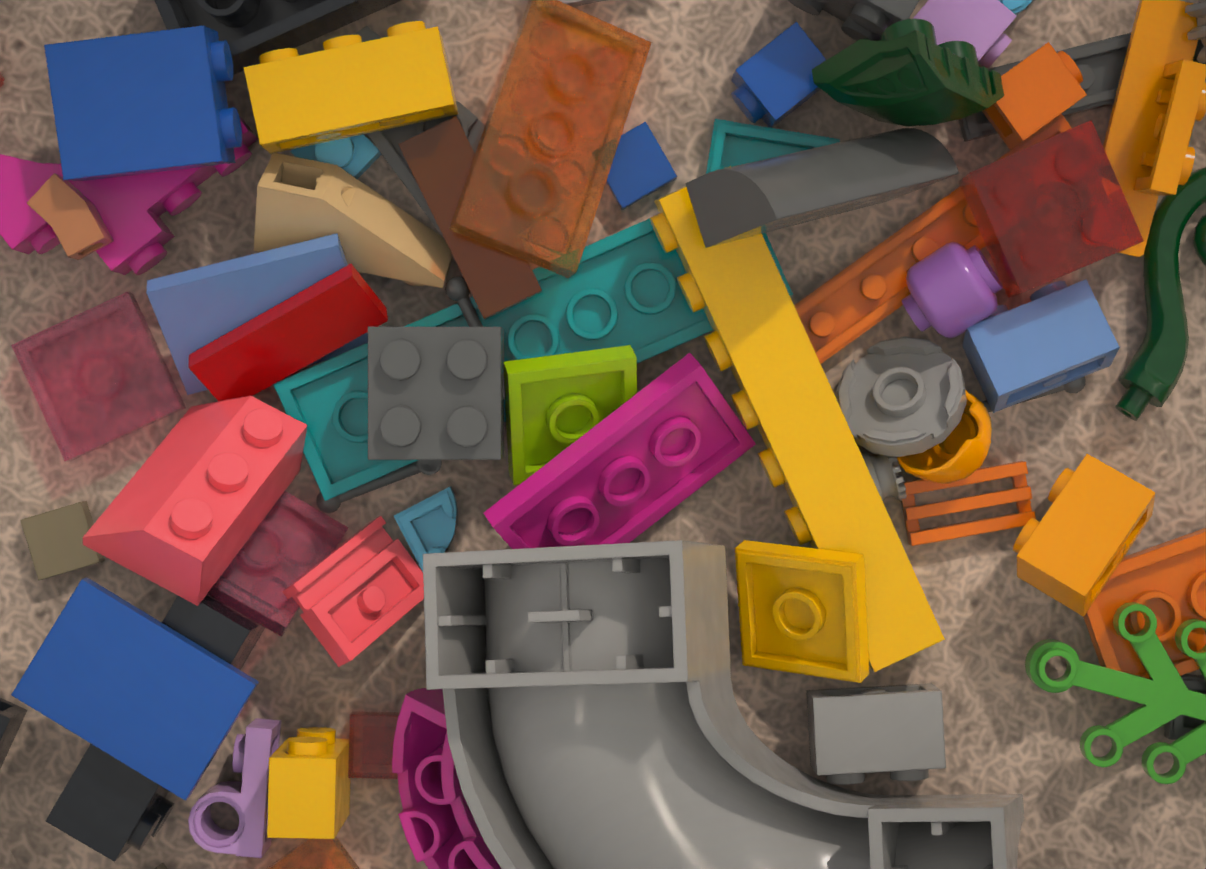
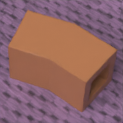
[27,173,114,260]

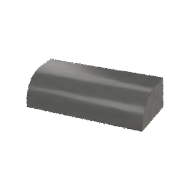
[685,128,959,248]

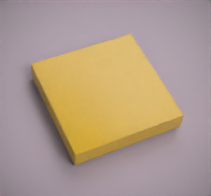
[735,540,869,683]

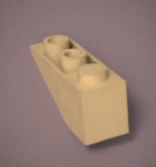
[253,152,453,289]

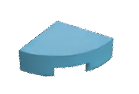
[394,486,458,572]

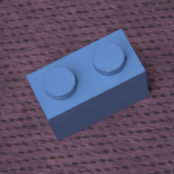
[962,279,1120,413]

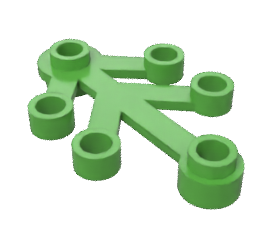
[1025,602,1206,784]

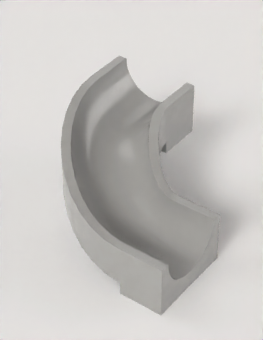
[423,540,1024,869]

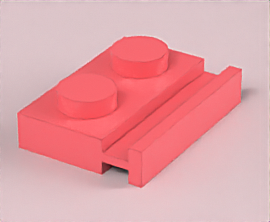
[282,516,424,667]

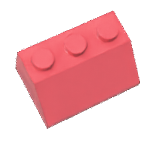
[83,396,308,606]

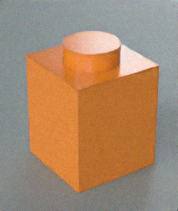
[982,42,1087,150]

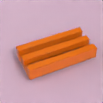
[901,461,1036,546]

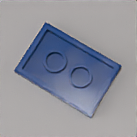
[11,577,259,800]

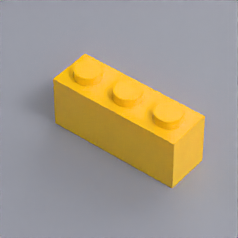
[243,21,458,154]

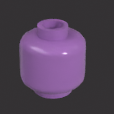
[902,242,1003,338]

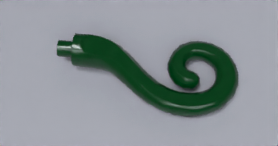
[1115,167,1206,421]

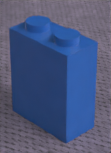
[44,25,242,181]

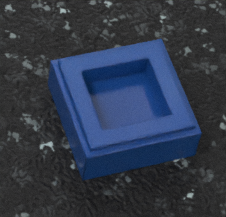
[591,121,677,210]

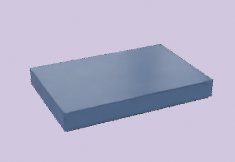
[146,233,368,395]

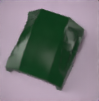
[812,19,1004,127]

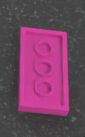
[484,352,756,549]

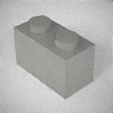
[806,683,946,785]

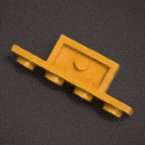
[1080,0,1206,257]

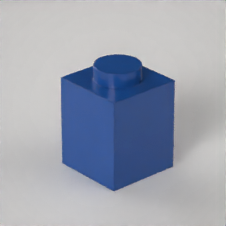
[731,22,826,128]

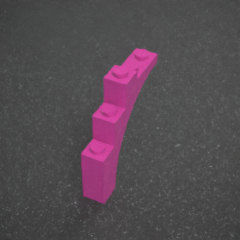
[0,116,258,275]

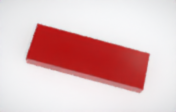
[188,264,388,401]

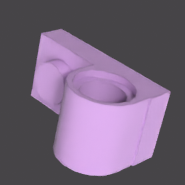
[188,718,281,858]

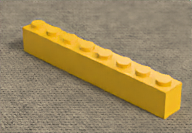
[650,166,945,672]

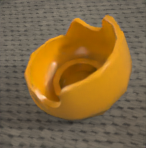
[896,390,992,484]

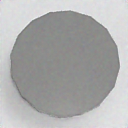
[836,337,967,457]

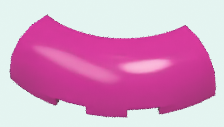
[392,688,501,869]

